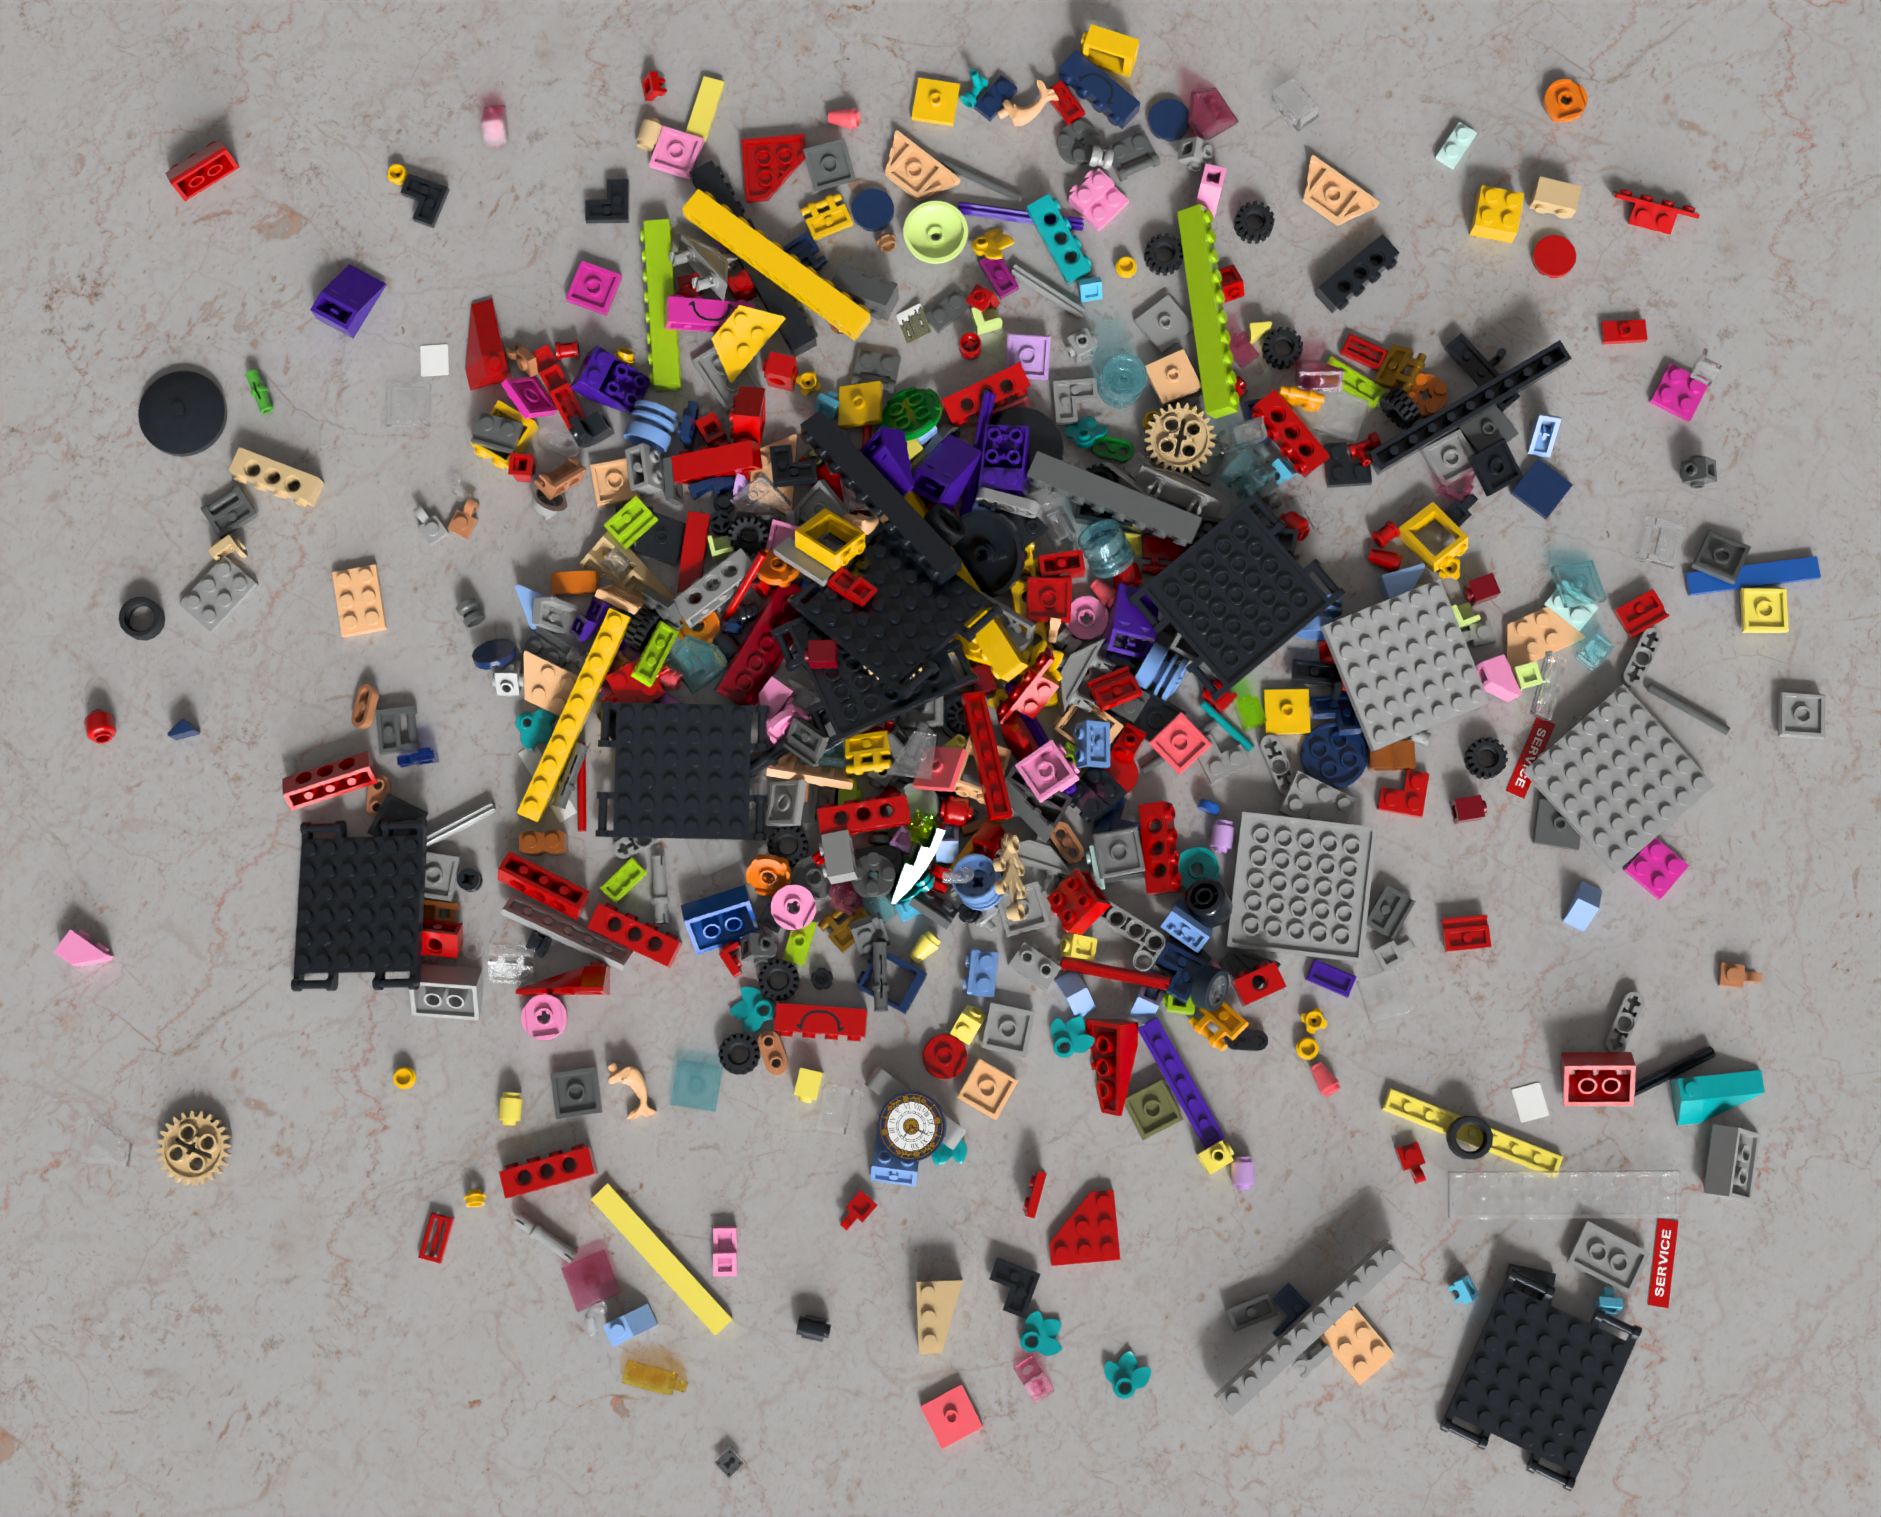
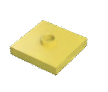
[1740,588,1789,633]

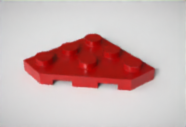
[741,134,806,203]
[1049,1190,1121,1266]

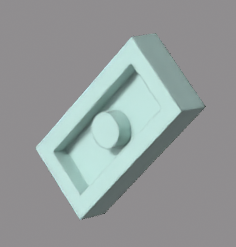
[1435,122,1477,170]
[1085,845,1105,891]

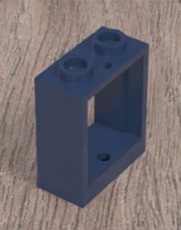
[856,951,927,1015]

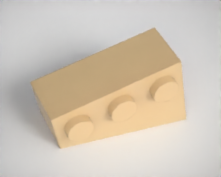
[916,1279,963,1354]

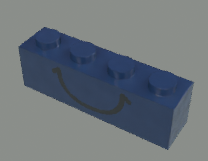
[1058,50,1141,129]

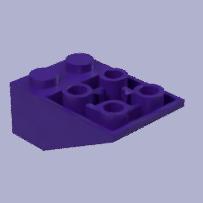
[310,264,387,339]
[570,345,650,415]
[978,424,1029,497]
[860,426,914,497]
[912,434,982,511]
[1101,583,1159,660]

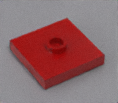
[1026,577,1072,623]

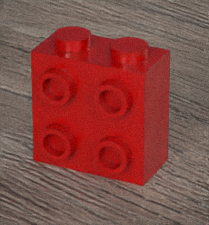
[1046,868,1111,935]

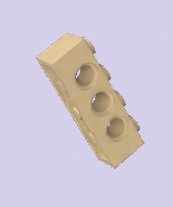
[228,447,324,507]

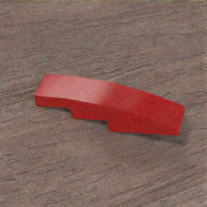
[531,344,586,430]
[677,511,711,603]

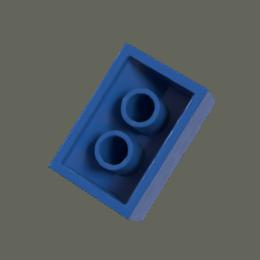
[681,885,760,955]

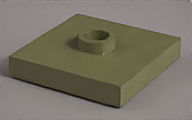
[1124,1078,1184,1140]

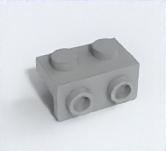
[532,594,578,634]

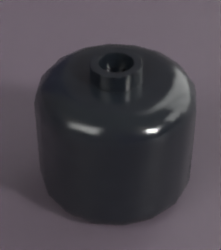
[1184,878,1233,928]

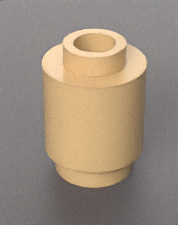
[636,117,663,152]

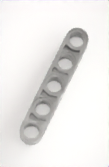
[864,1066,967,1150]

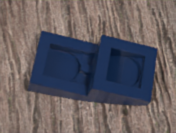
[688,477,735,500]

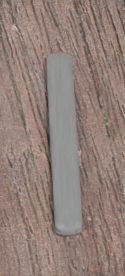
[1010,264,1086,318]
[427,802,496,848]

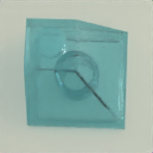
[668,635,729,694]

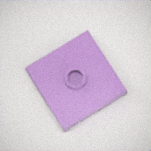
[1005,333,1051,380]

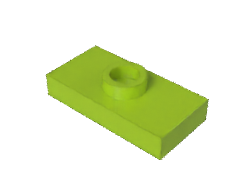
[600,857,648,904]
[783,921,817,966]

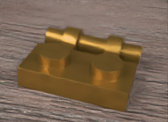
[1374,344,1427,394]
[817,895,871,953]

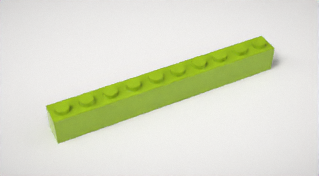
[1177,204,1240,419]

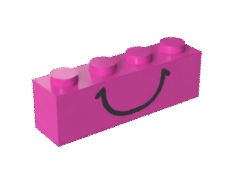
[664,294,754,333]

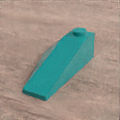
[1670,1070,1765,1125]

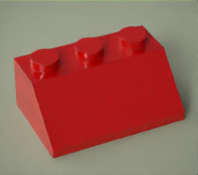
[165,139,239,201]
[1560,1052,1636,1106]

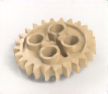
[1144,403,1216,474]
[155,1111,233,1186]

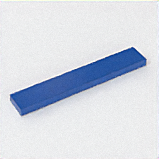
[1684,556,1821,596]

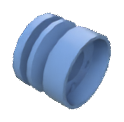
[623,400,679,453]
[1295,593,1343,641]
[1135,642,1189,701]
[951,854,1004,911]

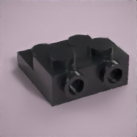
[1063,767,1128,825]

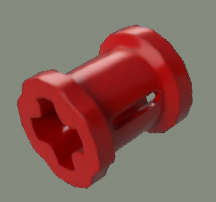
[555,339,580,361]
[1371,520,1400,549]

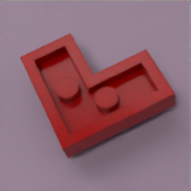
[1377,769,1430,818]

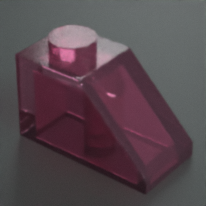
[481,105,509,148]
[1295,360,1344,391]

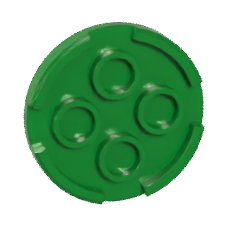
[879,387,943,441]

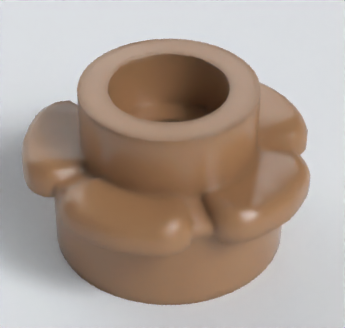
[876,233,897,253]

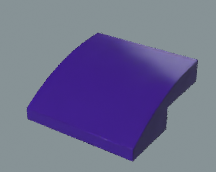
[569,595,612,642]

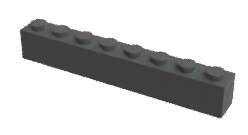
[1027,451,1202,547]

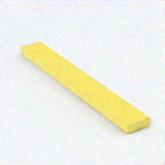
[1382,1088,1563,1178]
[591,1183,733,1336]

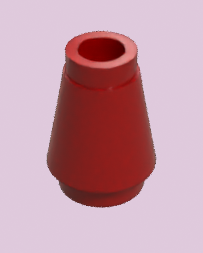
[1368,549,1403,573]

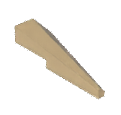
[578,531,674,600]

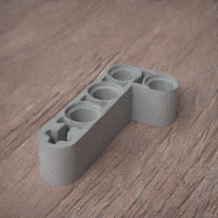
[1097,900,1166,973]

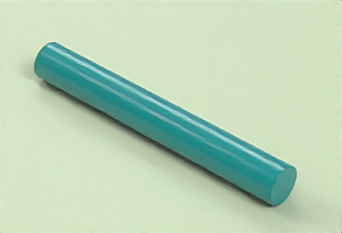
[1200,700,1255,752]

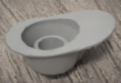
[531,472,567,521]

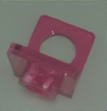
[1436,473,1476,502]
[1014,1356,1054,1403]

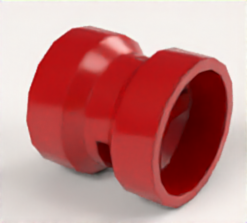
[960,332,981,360]
[930,865,951,894]

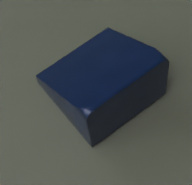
[167,719,200,740]

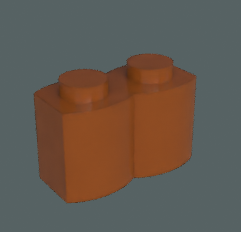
[1367,737,1416,771]
[519,830,569,856]

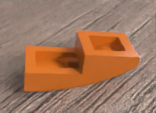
[551,571,598,596]

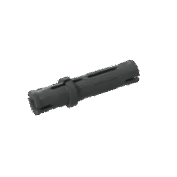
[552,742,589,809]
[871,942,890,1012]

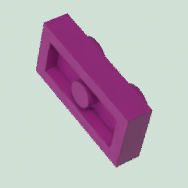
[979,257,1019,300]

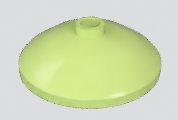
[903,201,968,264]

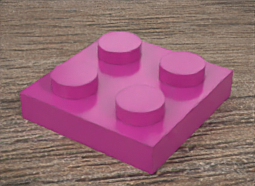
[566,261,623,316]
[1649,363,1710,422]
[501,376,558,419]
[1623,837,1689,900]

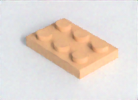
[332,564,387,637]
[1319,1306,1395,1385]

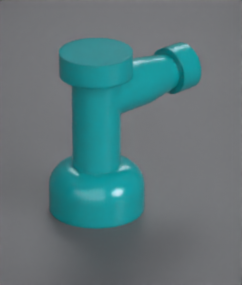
[960,69,989,108]

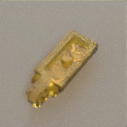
[621,1359,689,1395]

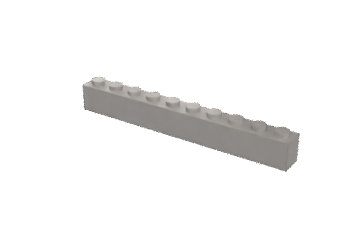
[1213,1239,1405,1417]

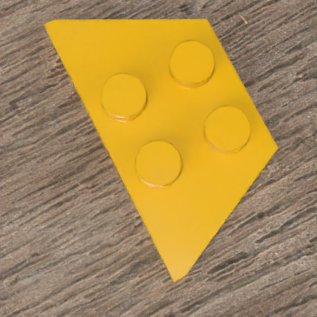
[711,305,786,383]

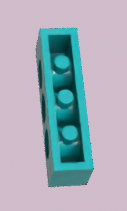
[1026,194,1092,286]

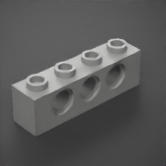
[672,548,758,629]

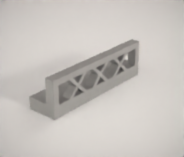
[981,591,1036,652]

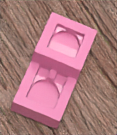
[713,1226,737,1276]

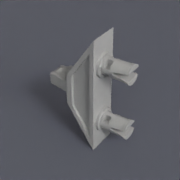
[669,234,738,302]
[1134,465,1222,517]
[1057,639,1116,718]
[996,835,1072,894]

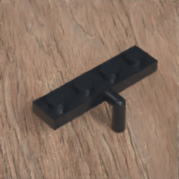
[1444,333,1520,412]
[1291,659,1343,700]

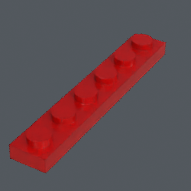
[961,691,1013,821]

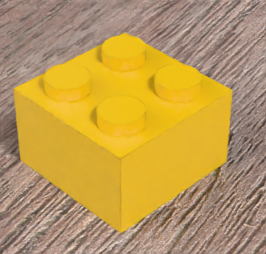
[1469,185,1525,243]

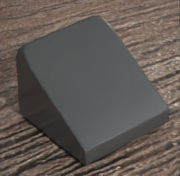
[888,725,911,758]

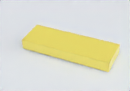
[685,76,725,142]

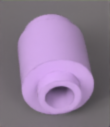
[1210,820,1235,853]
[1231,1157,1255,1190]

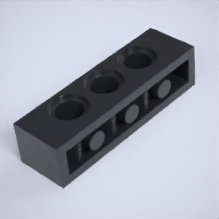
[1315,234,1400,313]

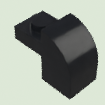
[569,410,614,448]

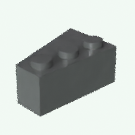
[831,264,899,321]
[1005,764,1073,843]

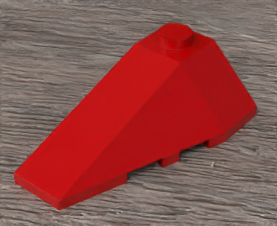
[465,299,512,391]
[515,962,610,996]
[1086,1019,1138,1116]

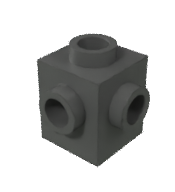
[1680,455,1717,489]
[867,757,900,790]
[740,930,777,964]

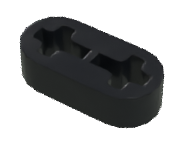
[1224,1029,1268,1051]

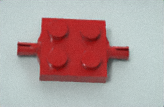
[601,658,672,703]

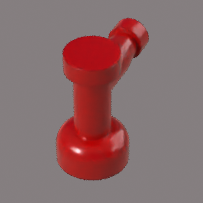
[1347,431,1381,466]

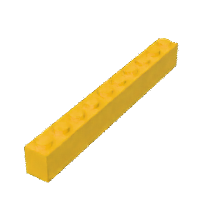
[682,189,871,341]
[904,490,1029,682]
[517,608,632,822]

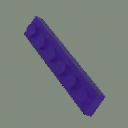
[1137,1017,1225,1149]

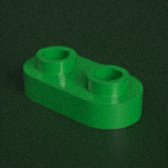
[1091,435,1135,463]

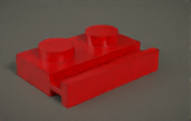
[1613,589,1670,639]
[1087,666,1142,712]
[1441,915,1492,952]
[1022,1171,1047,1219]

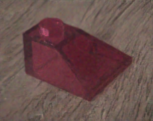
[1188,88,1239,140]

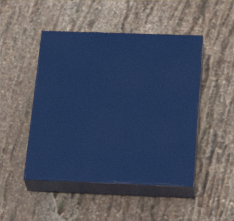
[1510,459,1573,520]

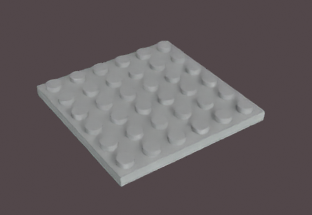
[1321,579,1490,752]
[1522,684,1714,873]
[1226,811,1378,963]

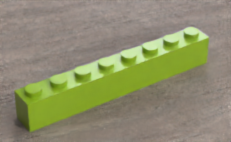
[640,219,682,392]

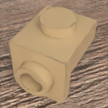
[207,535,247,562]

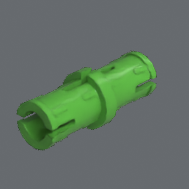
[245,369,274,414]

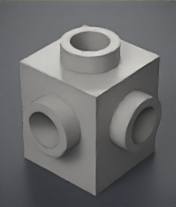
[1178,136,1213,171]
[1065,328,1098,364]
[492,661,524,697]

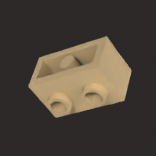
[1529,176,1582,219]

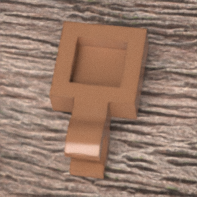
[505,343,538,377]
[447,498,480,540]
[1718,962,1762,988]

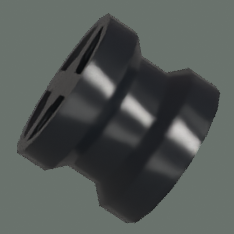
[710,511,732,536]
[739,601,759,626]
[457,868,483,892]
[525,931,552,958]

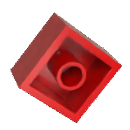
[730,386,766,449]

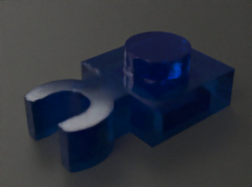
[397,747,439,768]

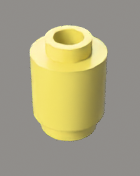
[498,1092,523,1126]

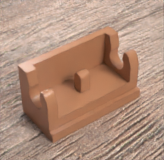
[534,457,587,500]

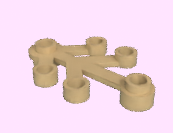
[993,833,1026,921]

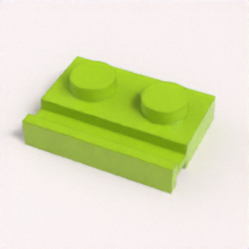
[604,496,658,549]

